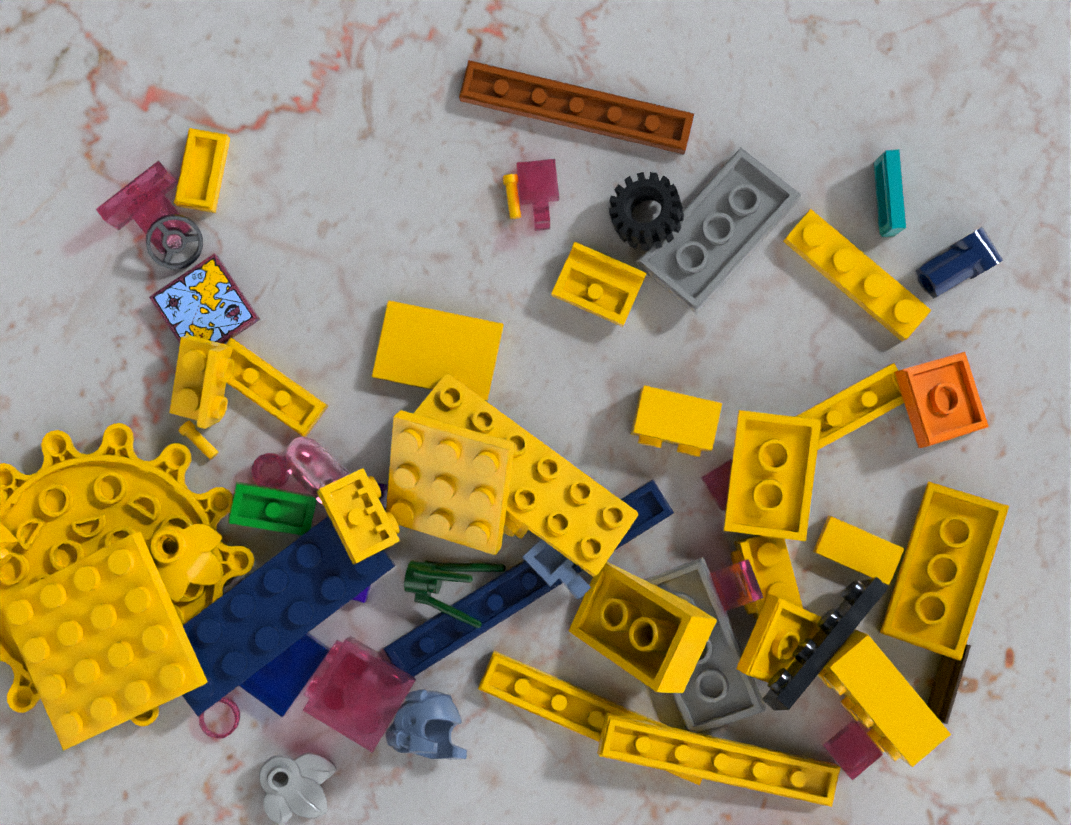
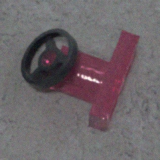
[95,160,203,269]

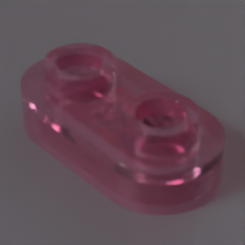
[282,437,349,504]

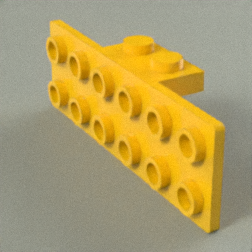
[413,374,638,577]

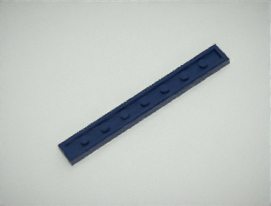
[383,479,674,683]

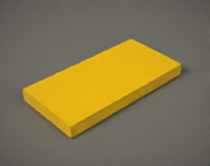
[880,481,1009,661]

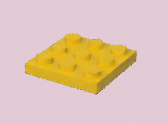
[386,410,515,555]

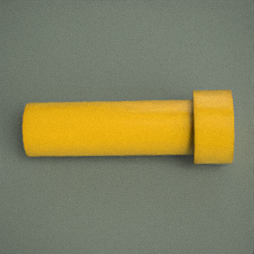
[502,174,521,219]
[178,420,219,460]

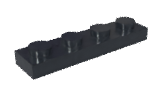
[762,577,888,711]

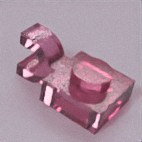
[516,159,559,231]

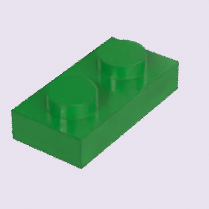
[228,482,317,535]

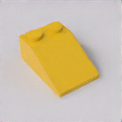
[568,562,717,693]

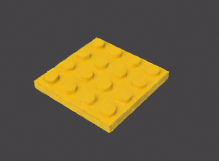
[0,532,208,751]

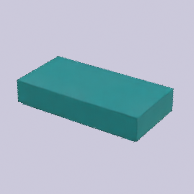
[873,149,906,237]

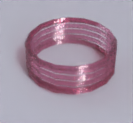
[199,697,240,739]

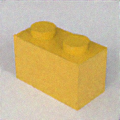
[630,385,723,457]

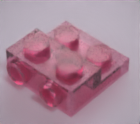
[303,636,416,753]

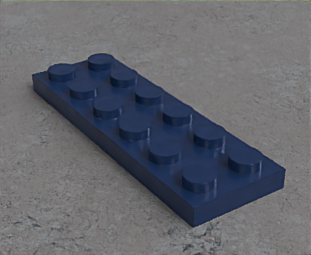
[182,516,396,716]

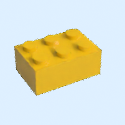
[818,629,951,767]

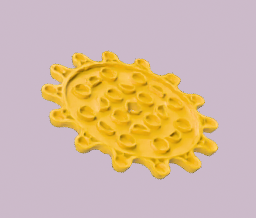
[0,423,254,726]

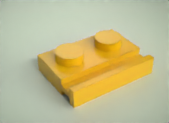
[551,242,647,327]

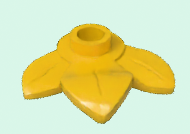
[150,524,222,602]

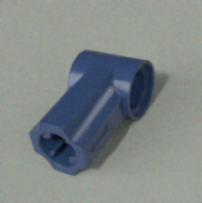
[915,227,1003,299]

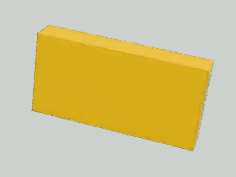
[174,128,230,213]
[813,516,905,585]

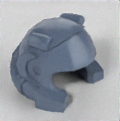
[385,689,467,760]

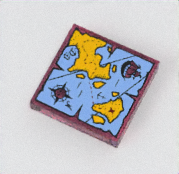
[149,253,261,344]

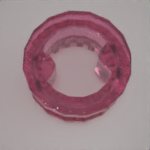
[251,453,291,488]

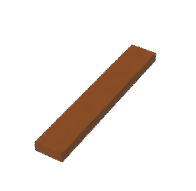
[459,60,694,154]

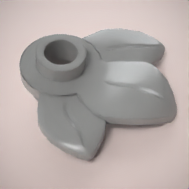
[259,752,336,825]

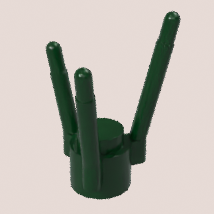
[404,560,506,628]

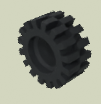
[609,172,684,250]

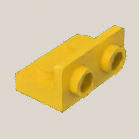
[169,335,234,429]
[317,468,400,565]
[731,535,803,620]

